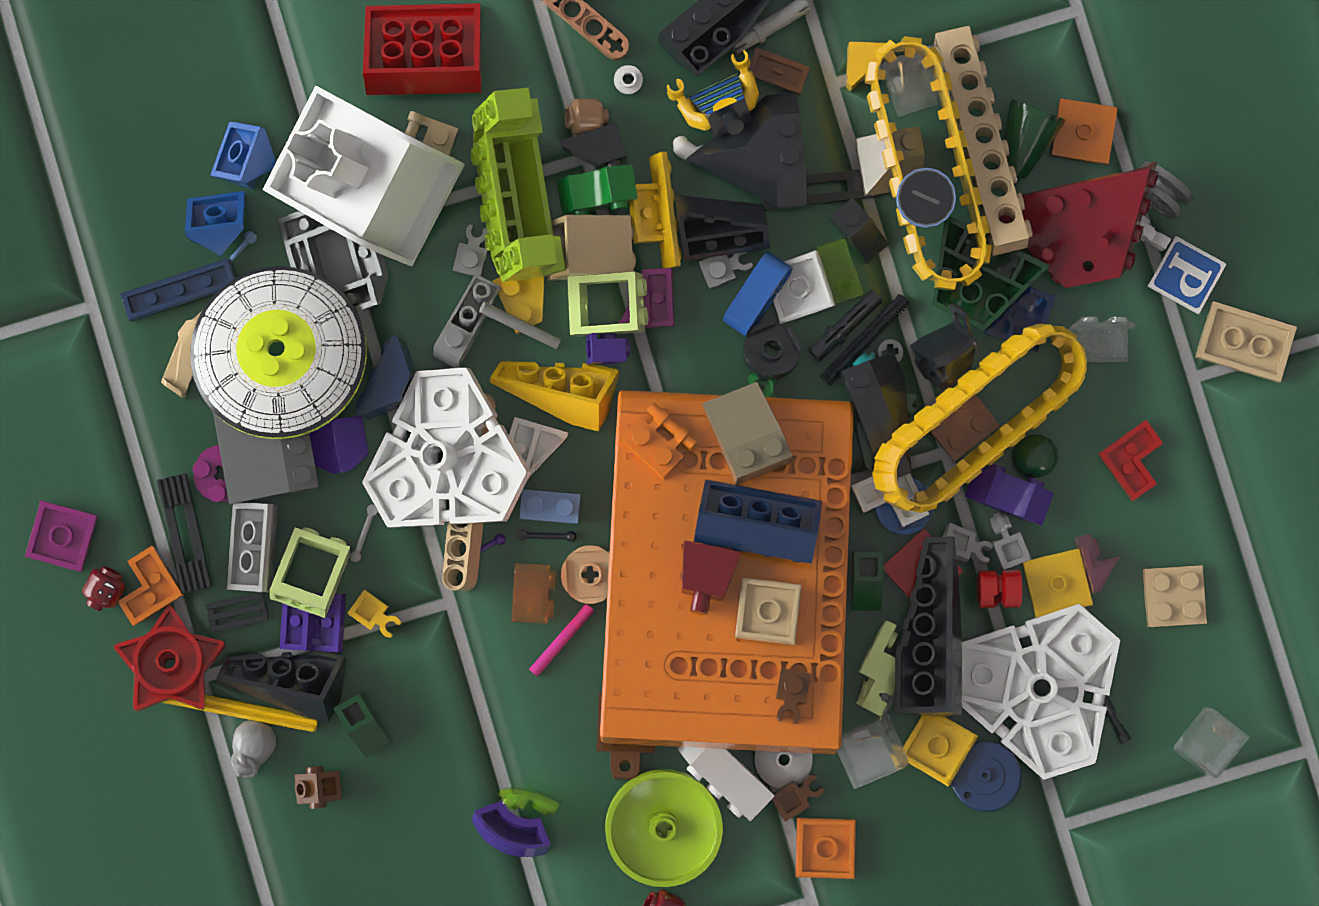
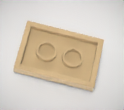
[1195,301,1297,383]

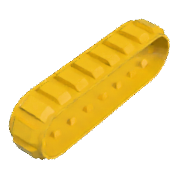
[865,36,992,290]
[872,324,1087,513]

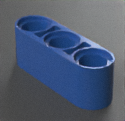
[722,251,793,337]

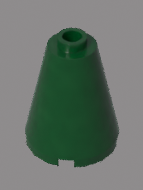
[1004,99,1065,183]

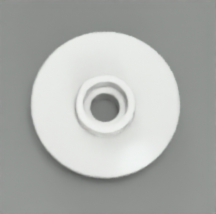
[754,751,813,788]

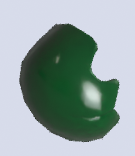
[1013,434,1059,478]

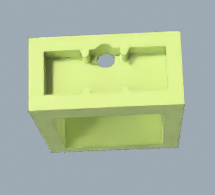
[568,272,649,337]
[269,527,350,618]

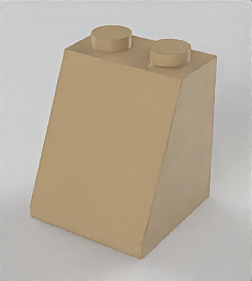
[547,215,636,281]

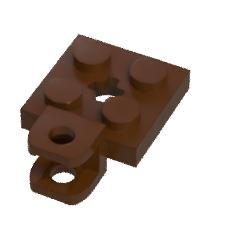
[596,692,655,780]

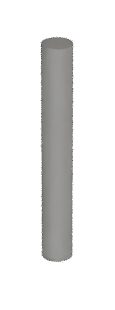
[479,302,561,349]

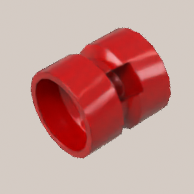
[977,570,1022,608]

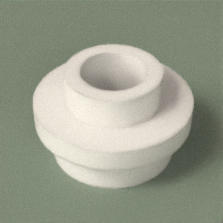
[614,65,643,95]

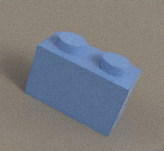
[519,489,581,524]

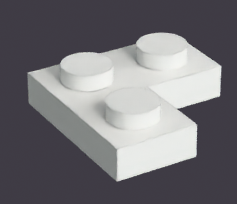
[851,473,929,527]

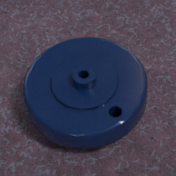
[952,741,1022,812]

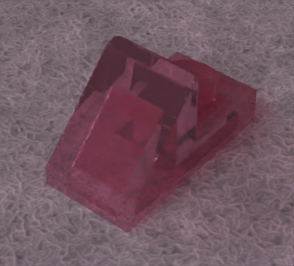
[1074,534,1120,593]

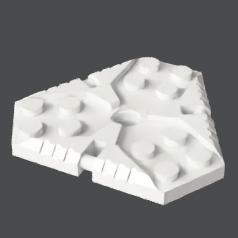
[362,368,531,528]
[962,604,1120,780]

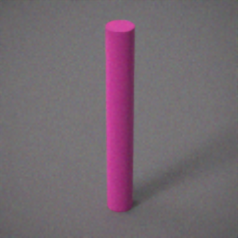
[529,604,595,677]

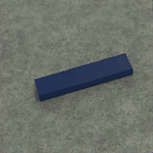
[120,258,237,322]

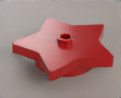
[114,605,226,712]

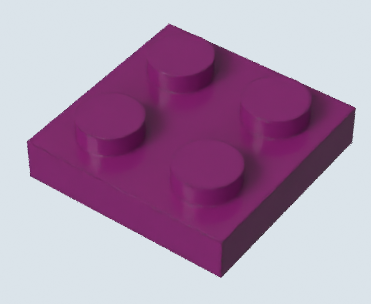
[25,500,99,572]

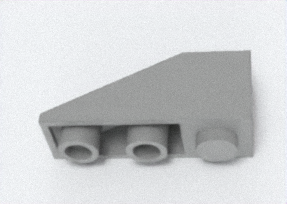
[432,274,501,368]

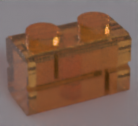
[511,563,556,624]

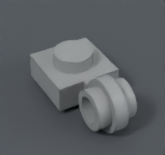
[989,512,1031,570]

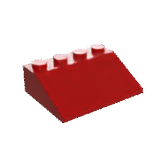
[363,3,482,95]

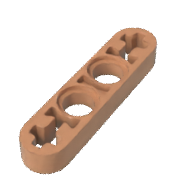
[541,0,629,61]

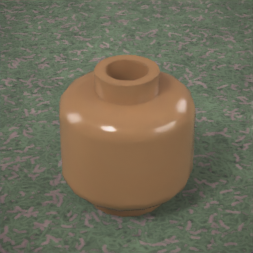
[565,99,609,135]

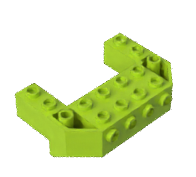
[471,87,566,282]

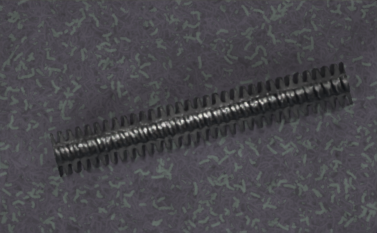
[820,294,911,386]

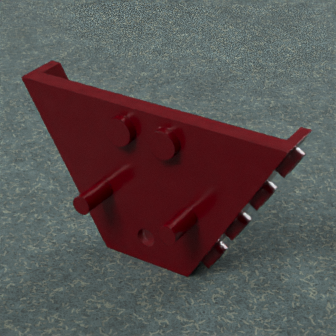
[998,161,1159,288]

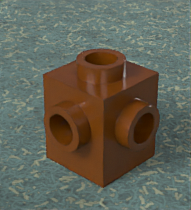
[294,766,342,809]

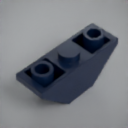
[355,334,416,420]

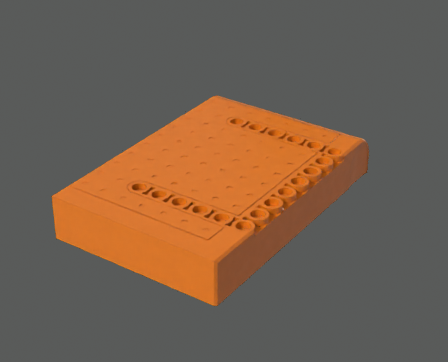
[600,390,853,755]

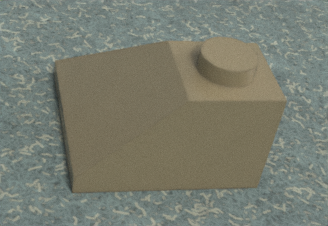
[854,126,925,197]

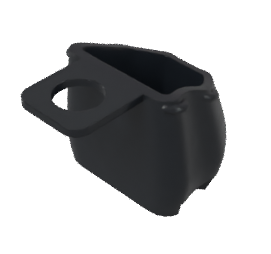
[910,303,978,390]

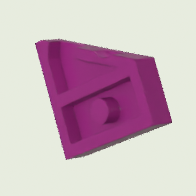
[618,268,675,328]

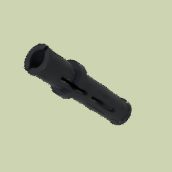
[808,289,883,362]

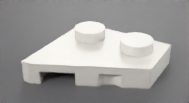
[509,417,569,479]

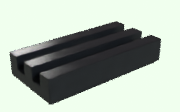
[205,592,269,633]

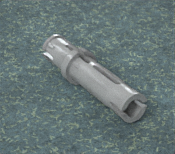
[732,0,811,55]

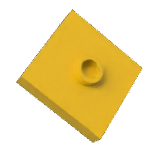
[1022,548,1093,618]
[898,715,979,787]

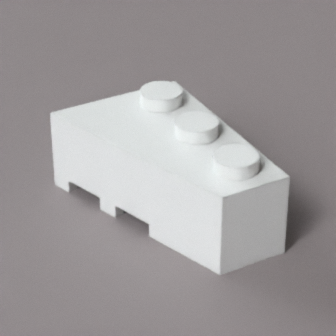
[677,747,774,821]

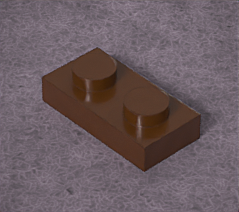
[748,47,810,96]

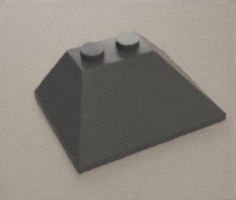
[277,211,389,313]

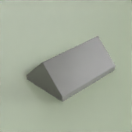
[227,503,278,592]

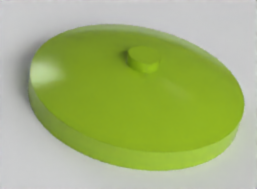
[605,769,723,887]

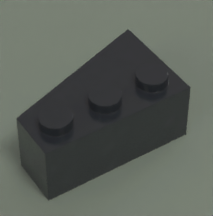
[675,195,770,261]

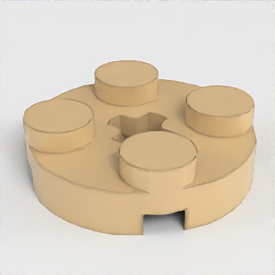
[561,546,610,604]

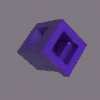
[586,333,631,365]

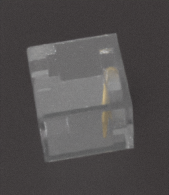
[882,45,951,118]
[1173,707,1249,778]
[837,714,909,789]

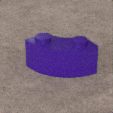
[964,463,1054,526]
[472,801,551,857]

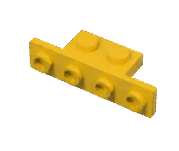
[629,152,682,269]

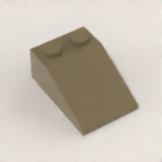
[702,382,792,485]

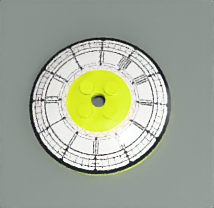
[190,266,367,439]

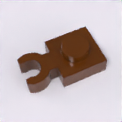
[776,668,811,724]
[771,774,824,822]

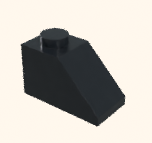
[561,123,627,169]
[829,197,889,264]

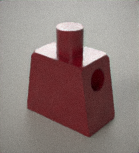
[682,540,741,615]

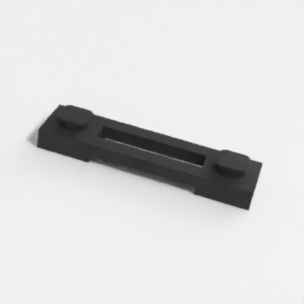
[761,169,878,211]
[157,473,212,593]

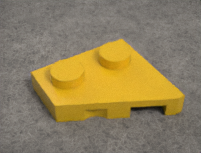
[492,277,544,334]

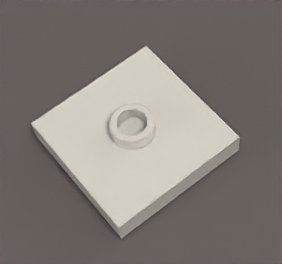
[773,250,836,324]

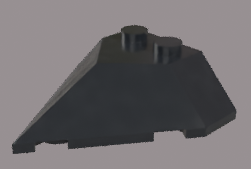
[686,93,807,209]

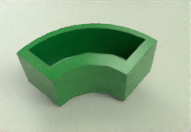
[557,164,638,215]

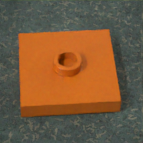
[1050,98,1118,165]
[795,817,856,879]

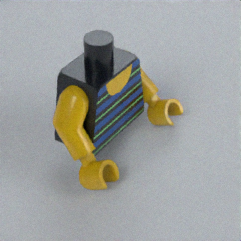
[667,50,759,137]

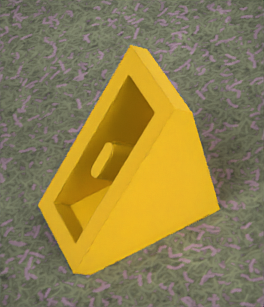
[846,42,886,91]

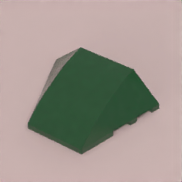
[932,216,1050,331]

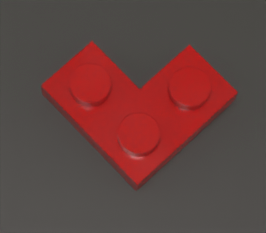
[1098,420,1163,501]

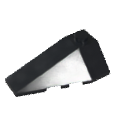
[840,353,912,478]
[216,650,346,722]

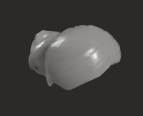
[231,720,277,778]

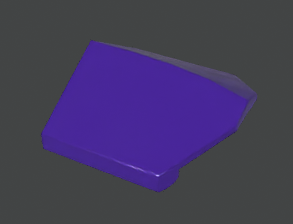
[309,416,369,474]

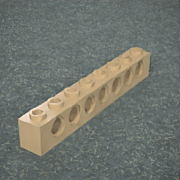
[934,26,1032,256]

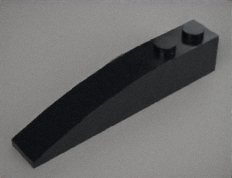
[895,536,962,716]

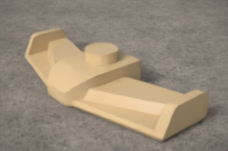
[161,311,202,399]

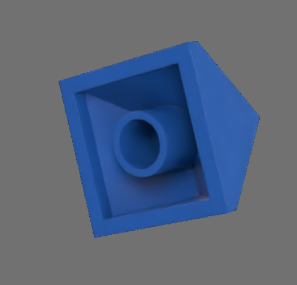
[210,121,276,190]
[185,191,245,256]

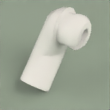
[673,136,703,163]

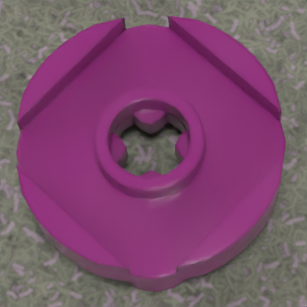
[193,445,229,502]

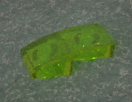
[816,238,864,304]
[498,787,561,815]

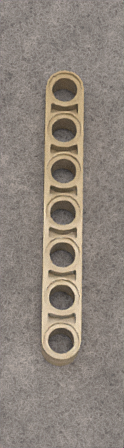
[442,393,496,591]

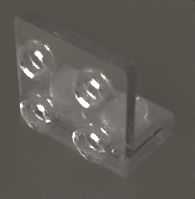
[1068,317,1135,362]

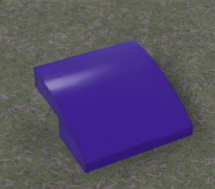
[280,592,346,652]

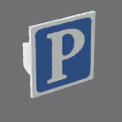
[1148,236,1226,315]

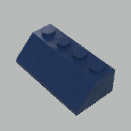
[693,479,822,564]

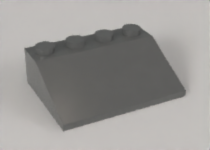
[213,412,319,504]

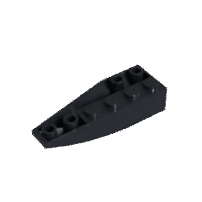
[658,0,771,77]

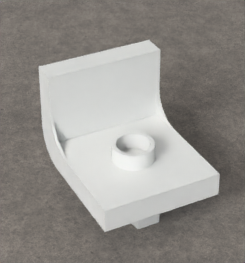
[263,86,465,267]

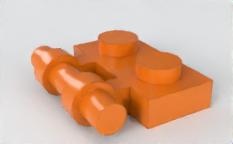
[620,402,698,480]

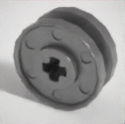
[1140,161,1194,220]

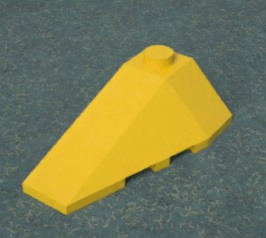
[490,361,619,431]

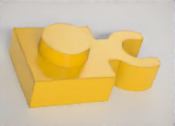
[347,590,402,638]

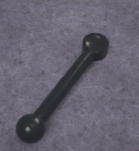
[516,529,577,542]

